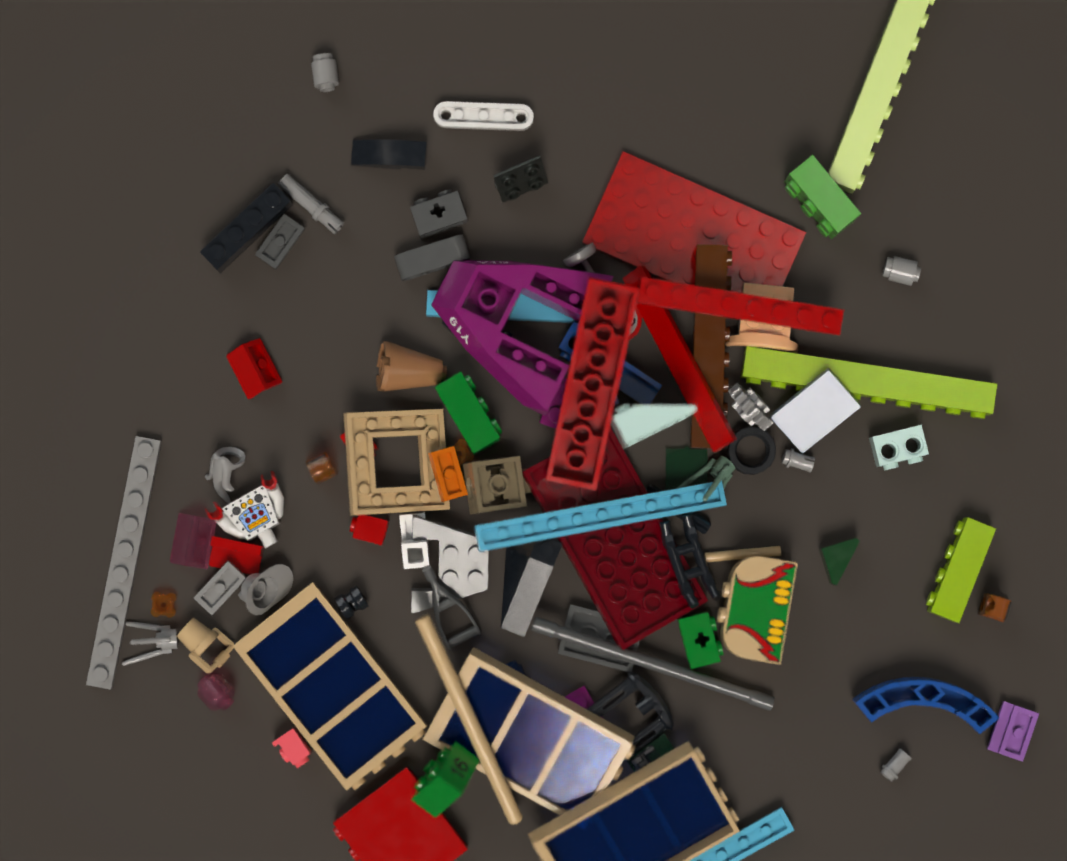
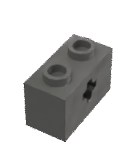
[410,189,468,238]

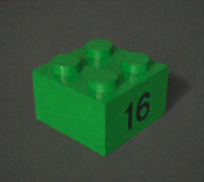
[411,742,480,818]

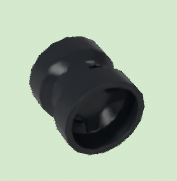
[335,585,369,619]

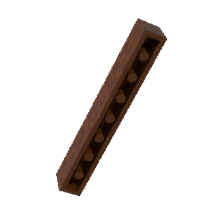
[690,244,732,448]

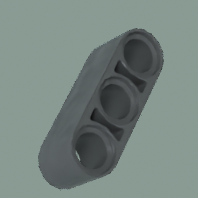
[394,235,471,281]

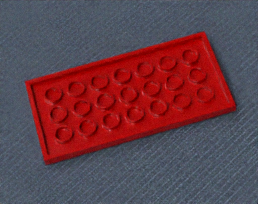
[582,151,806,293]

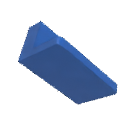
[618,361,662,405]

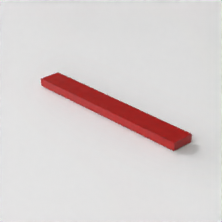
[622,265,737,452]

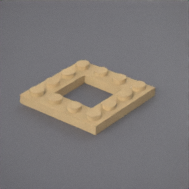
[344,409,450,516]

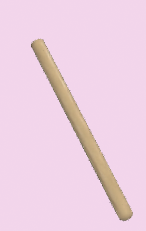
[415,614,523,825]

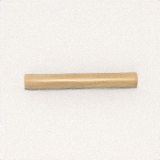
[705,546,781,563]

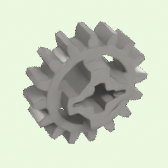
[728,383,774,431]

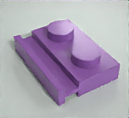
[986,701,1039,762]

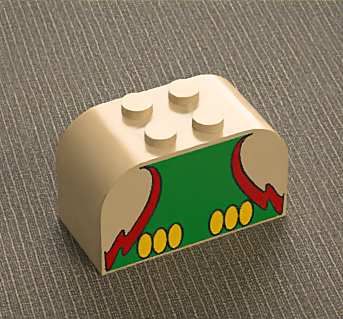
[717,556,798,664]

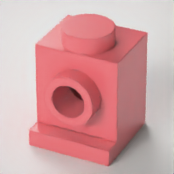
[272,727,312,768]

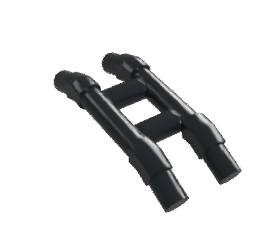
[659,513,722,609]

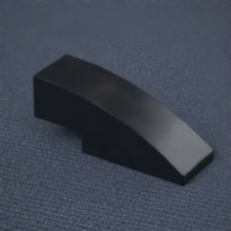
[351,140,427,170]

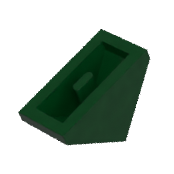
[819,538,860,585]

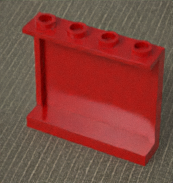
[333,766,468,861]

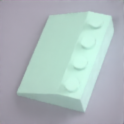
[610,404,697,449]

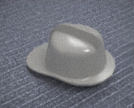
[238,564,293,615]

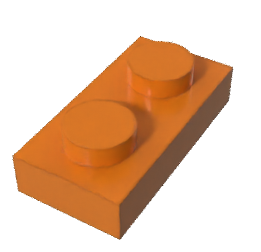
[428,446,468,502]

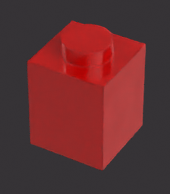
[349,515,389,546]

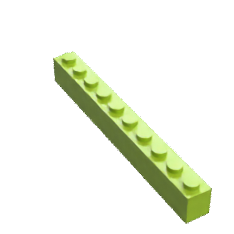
[740,346,997,419]

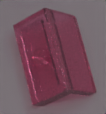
[170,513,216,570]

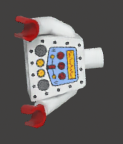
[205,471,284,549]

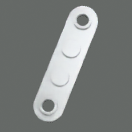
[433,101,534,131]

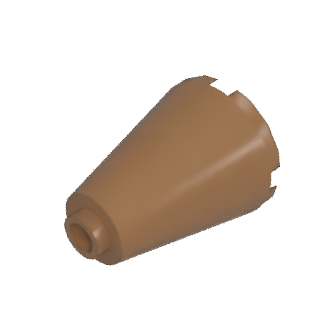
[376,341,447,392]

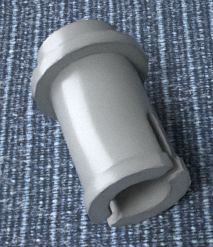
[781,448,815,473]
[880,748,911,782]

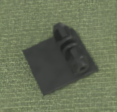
[493,156,548,203]

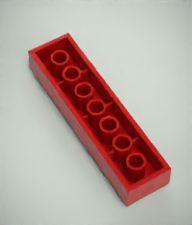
[546,277,640,490]

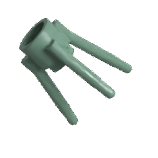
[676,456,736,501]

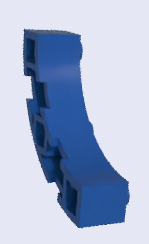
[852,677,999,734]

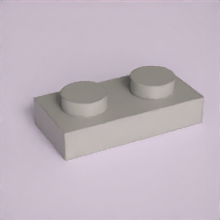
[194,561,246,615]

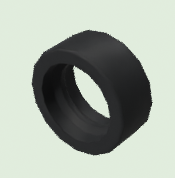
[727,426,776,475]

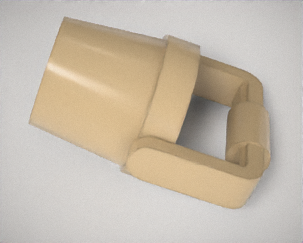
[176,617,234,673]

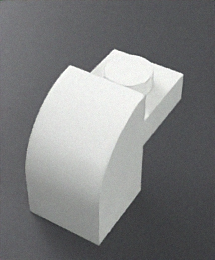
[399,511,430,569]

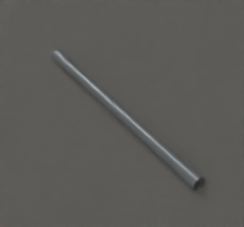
[531,616,775,711]

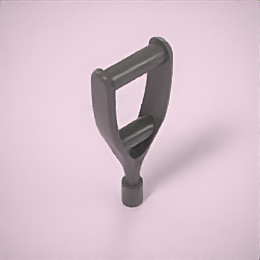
[422,565,481,651]

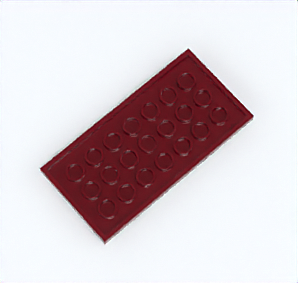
[522,427,708,650]

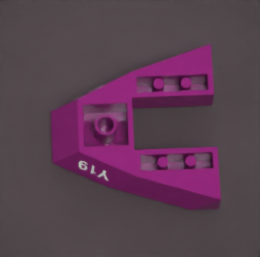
[431,261,614,416]

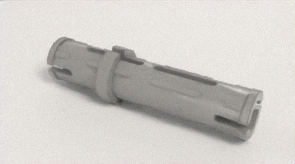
[278,174,345,235]

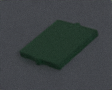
[665,446,708,491]

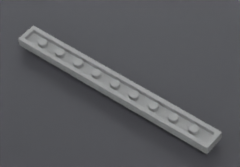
[86,436,162,690]

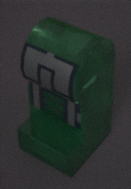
[626,733,674,772]

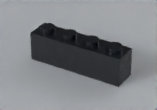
[200,183,293,274]

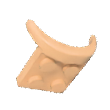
[725,283,798,353]

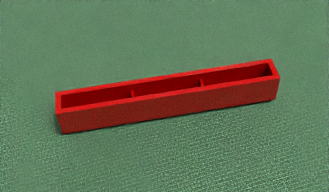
[637,277,844,335]

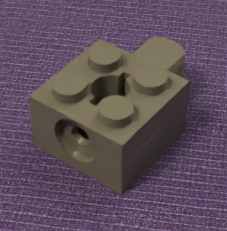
[463,456,532,514]

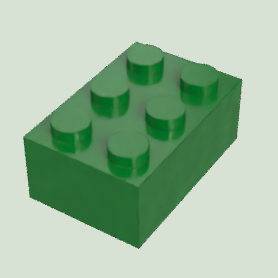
[435,372,502,456]

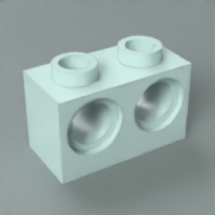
[869,425,929,471]

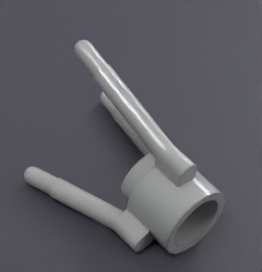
[122,621,178,666]

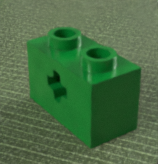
[677,612,724,669]

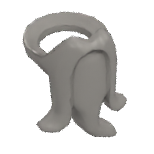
[205,447,246,504]

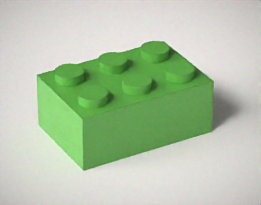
[784,155,861,240]

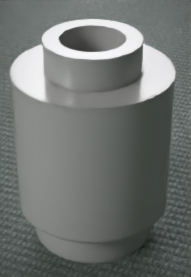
[311,53,339,92]
[882,256,921,286]

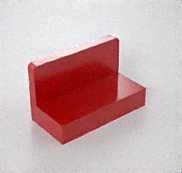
[226,338,283,400]
[209,536,264,575]

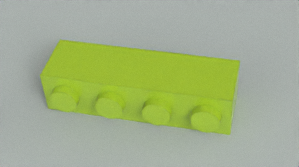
[926,517,996,623]

